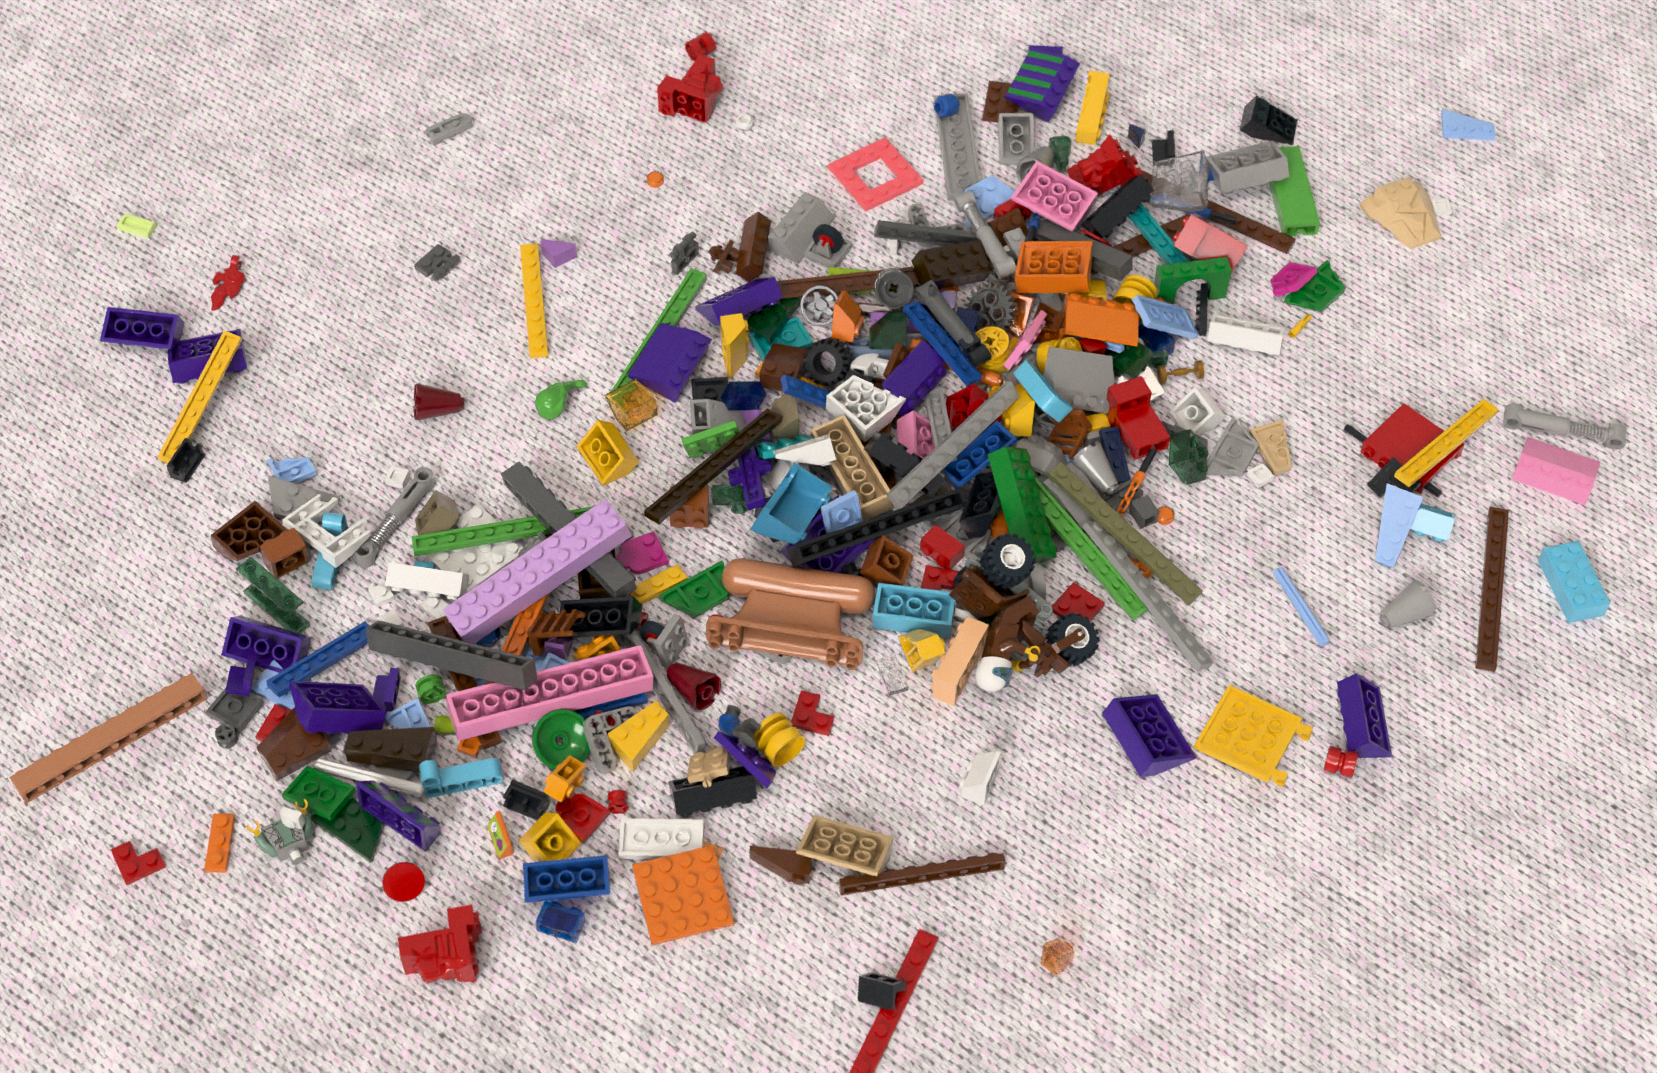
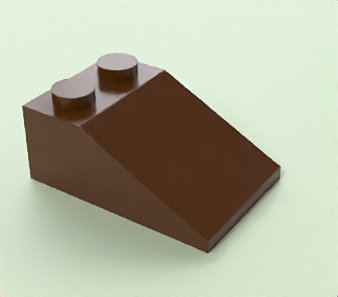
[759,343,808,391]

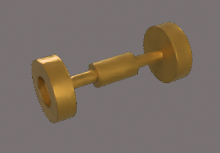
[1157,360,1204,384]

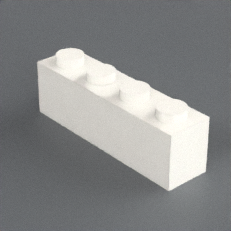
[1207,314,1285,355]
[385,562,469,600]

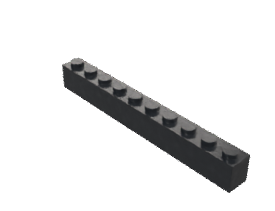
[787,488,966,567]

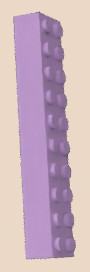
[442,499,632,644]

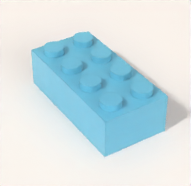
[1538,541,1610,623]
[872,583,955,638]

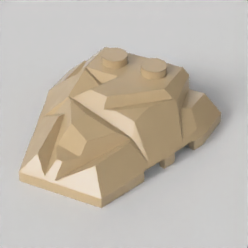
[1360,177,1441,249]

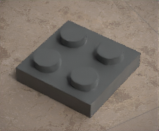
[206,688,264,733]

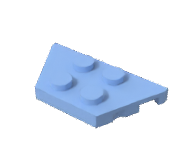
[962,175,1015,229]

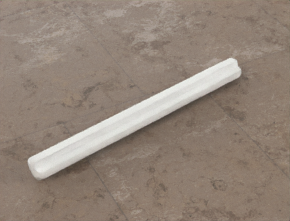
[315,758,424,796]

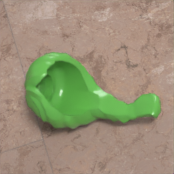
[535,380,587,420]

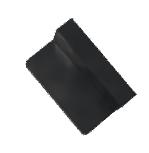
[1152,130,1175,167]
[858,972,906,1010]

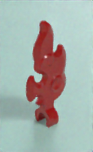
[211,255,245,311]

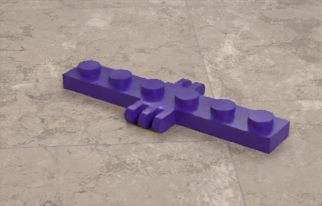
[728,445,772,510]

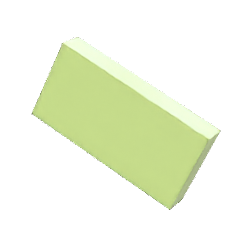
[116,214,157,238]

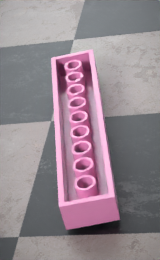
[446,645,653,741]

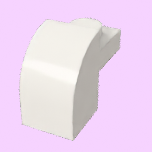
[851,353,889,379]

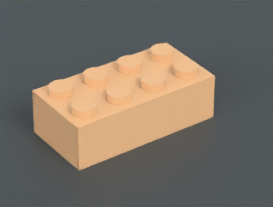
[931,616,989,706]

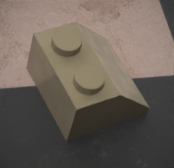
[772,394,799,442]
[415,490,459,535]

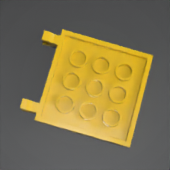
[1194,685,1313,787]

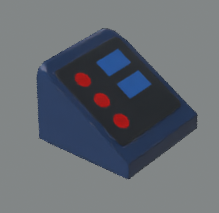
[1128,124,1146,148]

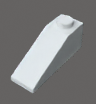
[773,435,836,466]

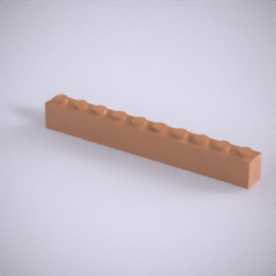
[10,673,207,804]

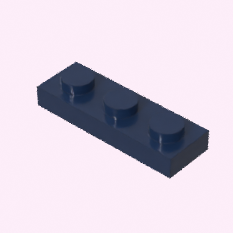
[1098,427,1130,483]

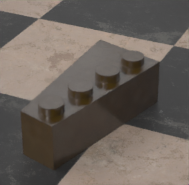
[344,727,437,773]

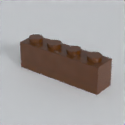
[735,211,771,282]

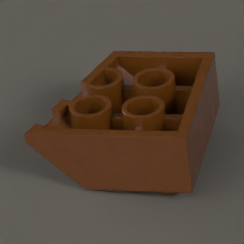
[211,501,287,561]
[256,707,331,781]

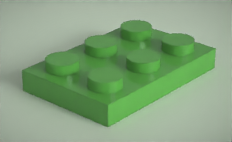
[681,420,740,458]

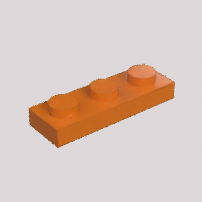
[204,814,235,873]

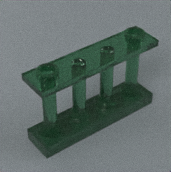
[236,557,310,634]

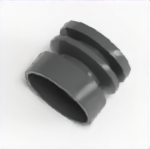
[874,268,914,309]

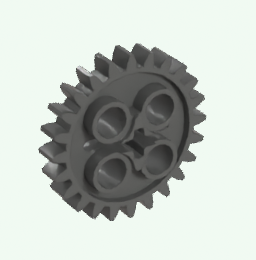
[962,282,1018,333]

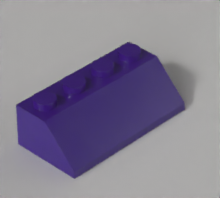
[100,307,184,350]
[882,340,947,415]
[221,616,312,673]
[1337,673,1392,758]

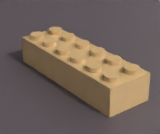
[810,415,895,521]

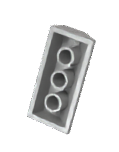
[768,192,835,264]

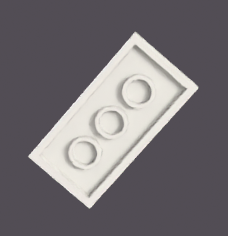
[618,818,704,860]

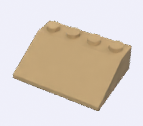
[796,815,893,876]

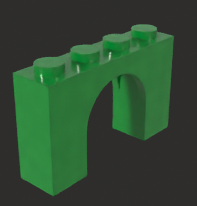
[1154,257,1232,305]

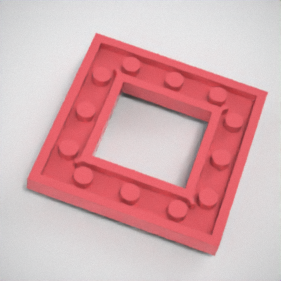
[828,137,924,212]

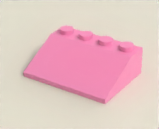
[1011,161,1098,232]
[1512,437,1600,505]

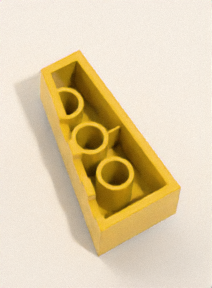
[1075,70,1110,145]

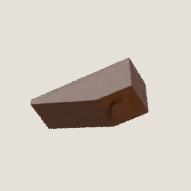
[749,846,812,885]

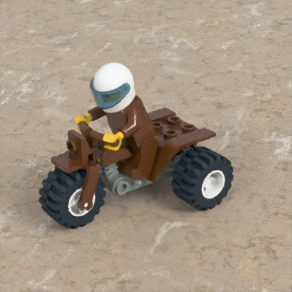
[948,533,1100,692]

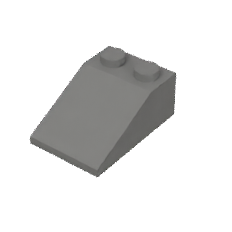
[997,113,1034,164]
[1043,462,1101,530]

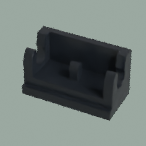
[166,438,205,483]
[503,779,550,820]

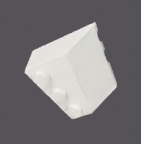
[826,375,906,442]

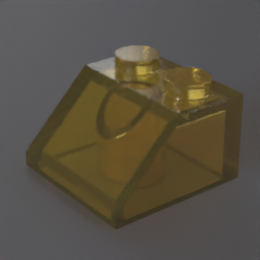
[605,379,658,431]

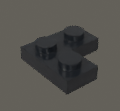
[1367,457,1421,498]

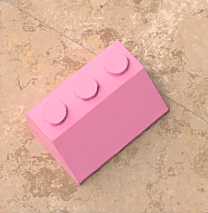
[897,411,935,461]

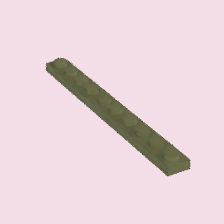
[1047,462,1203,605]

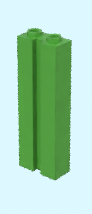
[1269,146,1320,236]

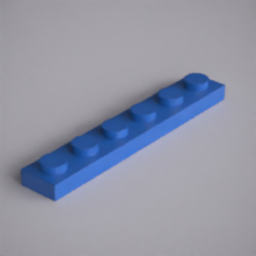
[902,301,983,386]
[266,621,370,698]

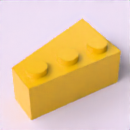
[898,629,946,673]
[608,701,669,773]

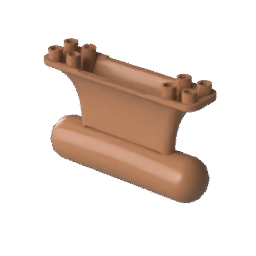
[706,558,875,670]

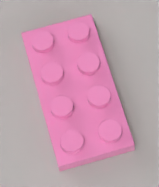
[1003,310,1047,369]

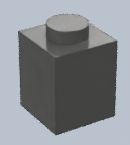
[1129,495,1159,529]

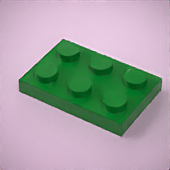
[282,766,357,821]

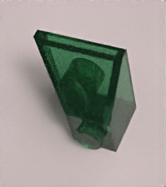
[869,311,907,350]

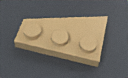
[1249,419,1292,476]

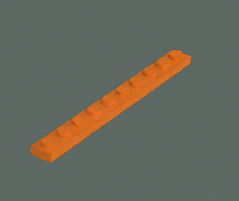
[457,592,550,757]

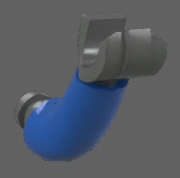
[718,705,761,748]

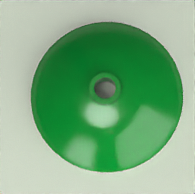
[532,709,590,770]

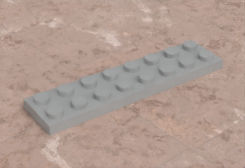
[934,94,981,200]

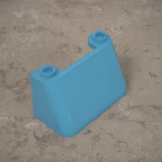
[750,462,833,545]

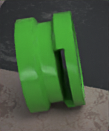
[415,675,446,704]

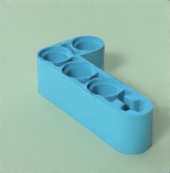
[1013,359,1073,423]
[312,512,348,590]
[419,758,504,798]

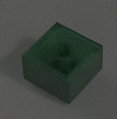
[1169,429,1209,485]

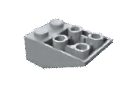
[690,399,747,435]

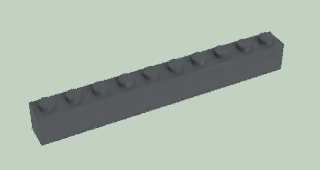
[501,461,637,597]
[365,620,538,690]

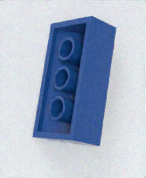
[941,421,1018,489]
[523,855,610,903]

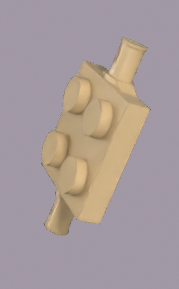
[687,745,731,788]

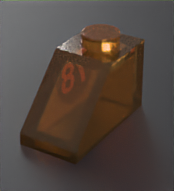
[1040,938,1075,977]

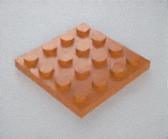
[632,845,734,945]

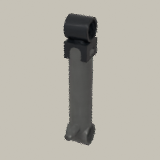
[915,280,992,369]

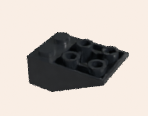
[1240,95,1298,145]

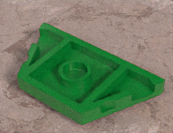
[1284,260,1345,312]
[659,561,728,618]

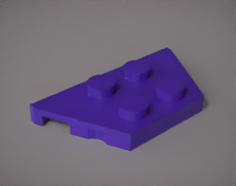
[714,731,776,788]

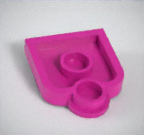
[1270,262,1318,296]
[616,531,669,574]

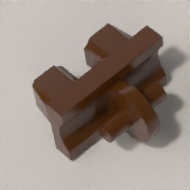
[709,240,739,274]

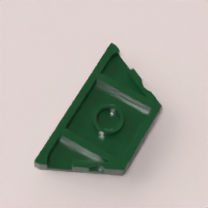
[747,297,800,344]
[1104,342,1153,379]
[311,798,384,863]

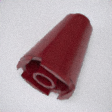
[413,383,464,420]
[667,662,722,711]

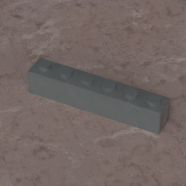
[1032,219,1133,282]

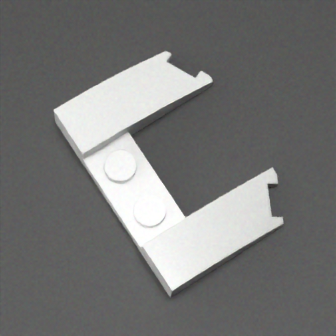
[282,494,371,568]

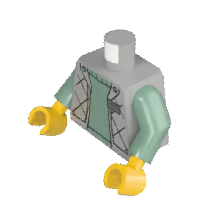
[246,799,313,865]

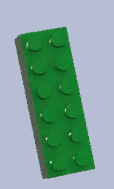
[988,446,1057,564]

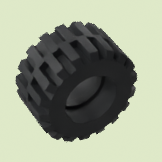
[803,337,853,386]

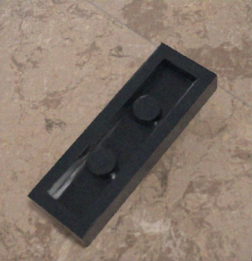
[1196,283,1208,336]

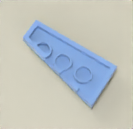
[1375,483,1423,569]

